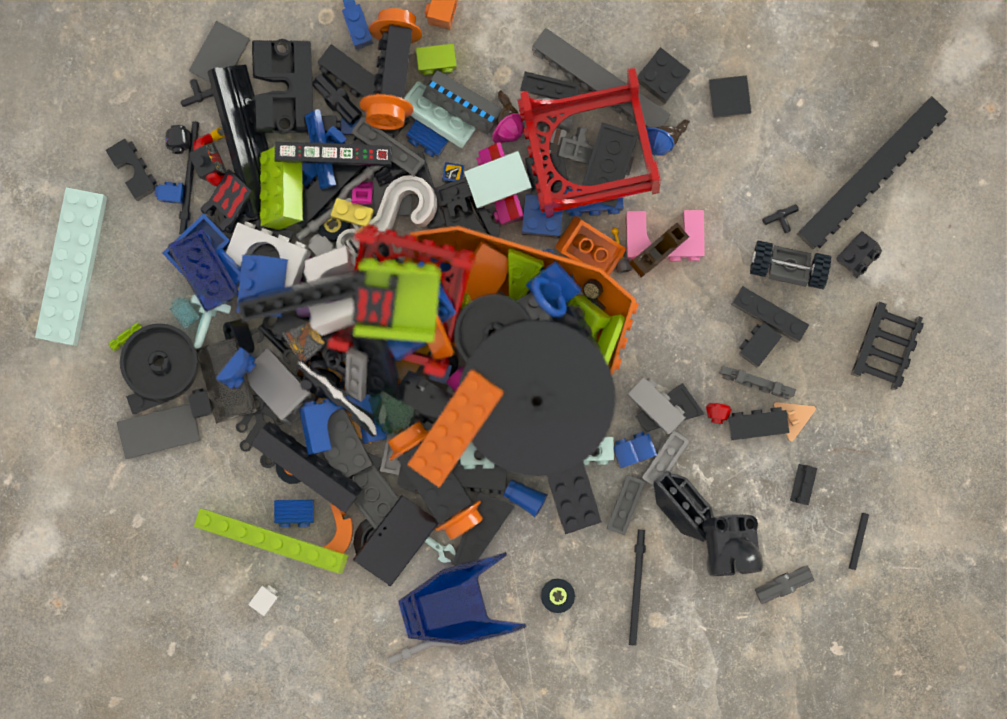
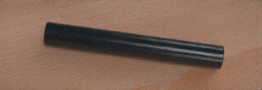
[848,513,869,570]

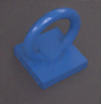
[526,261,581,318]

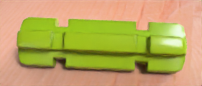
[108,322,142,351]

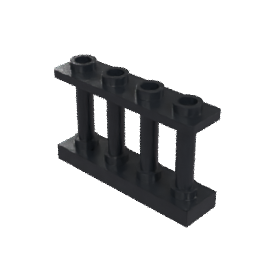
[851,301,924,390]

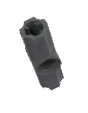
[755,565,815,604]

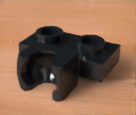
[434,177,473,217]

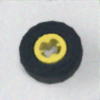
[317,207,350,242]

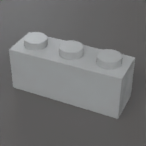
[627,377,685,435]

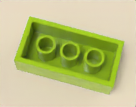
[260,147,303,230]

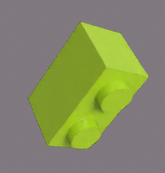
[416,44,457,76]

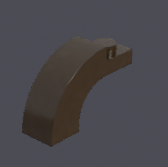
[629,223,689,278]

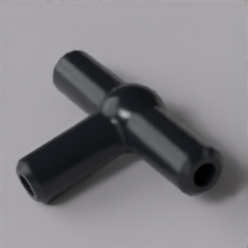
[180,79,214,107]
[762,204,799,233]

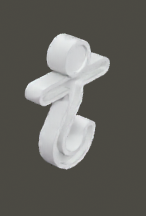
[336,175,437,249]

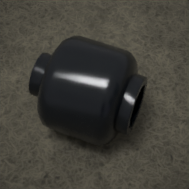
[165,125,191,154]

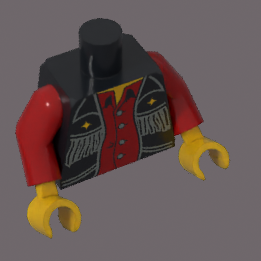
[189,127,235,186]

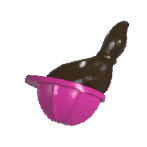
[492,90,525,144]

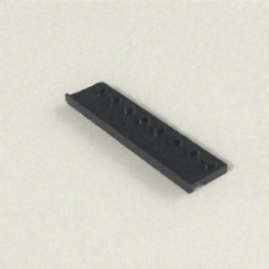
[208,64,269,218]

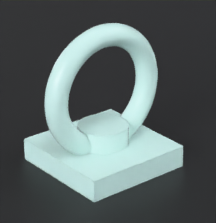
[190,295,231,349]

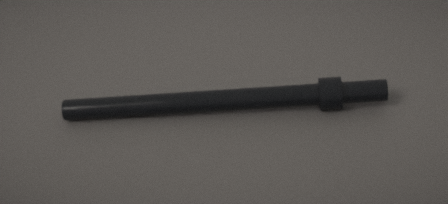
[179,121,200,235]
[629,529,646,646]

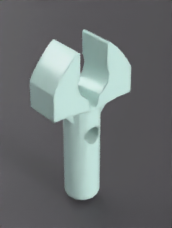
[425,536,456,563]

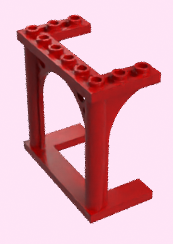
[518,68,661,218]
[328,224,477,377]

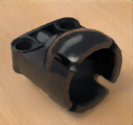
[703,514,763,577]

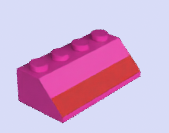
[476,142,523,227]

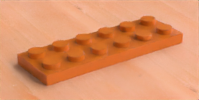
[408,369,504,487]

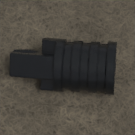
[375,163,410,186]

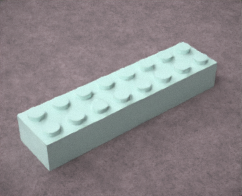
[35,187,108,346]

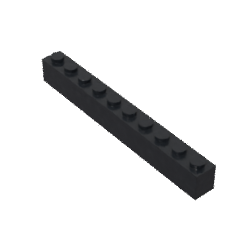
[797,96,948,249]

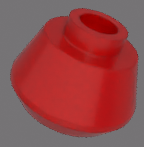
[706,403,732,424]

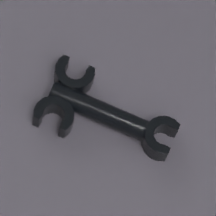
[250,316,296,363]

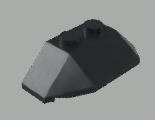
[653,471,714,542]

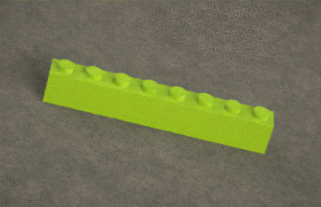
[194,508,349,574]

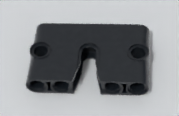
[252,39,313,135]

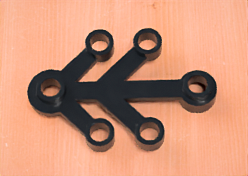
[236,395,287,468]

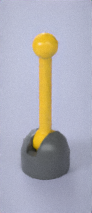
[611,227,633,274]

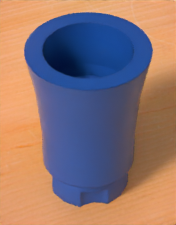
[503,480,548,518]

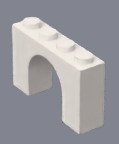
[226,221,312,287]
[304,246,356,335]

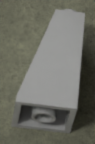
[243,348,318,426]

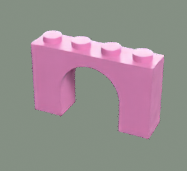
[626,210,705,262]

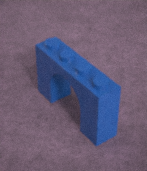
[299,394,387,455]

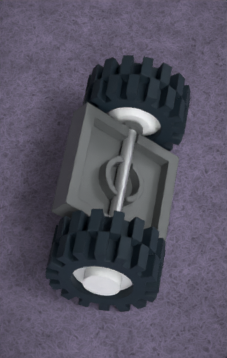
[750,240,832,290]

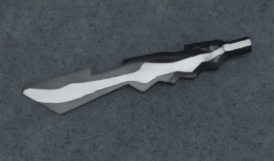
[296,360,376,437]

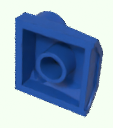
[216,347,257,389]

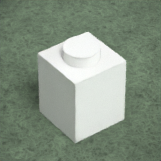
[248,585,280,616]

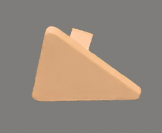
[774,402,816,441]

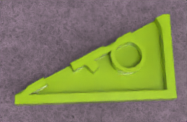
[508,248,543,300]

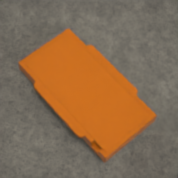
[448,241,509,309]

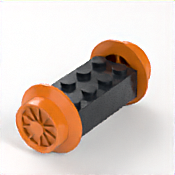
[359,8,422,130]
[387,421,483,540]

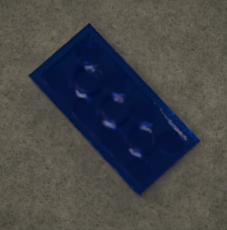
[168,229,239,312]

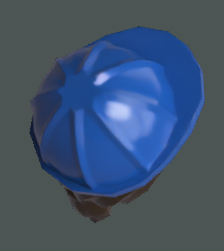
[638,120,690,156]

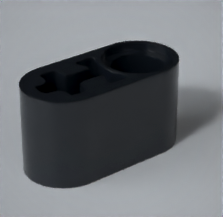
[223,319,255,356]

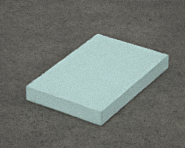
[464,151,532,208]

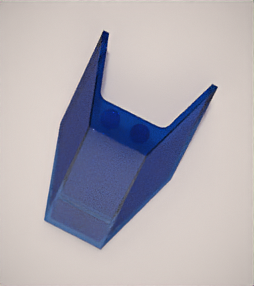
[398,552,526,645]

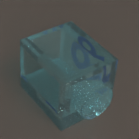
[170,297,201,329]

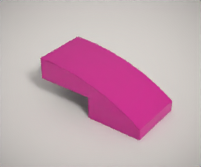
[352,182,373,204]

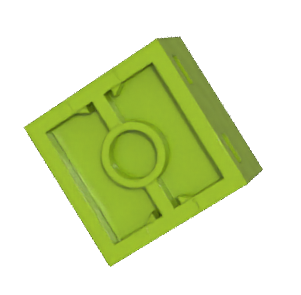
[566,295,612,342]

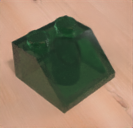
[368,391,415,435]

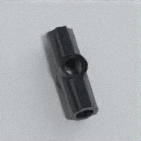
[312,73,362,125]

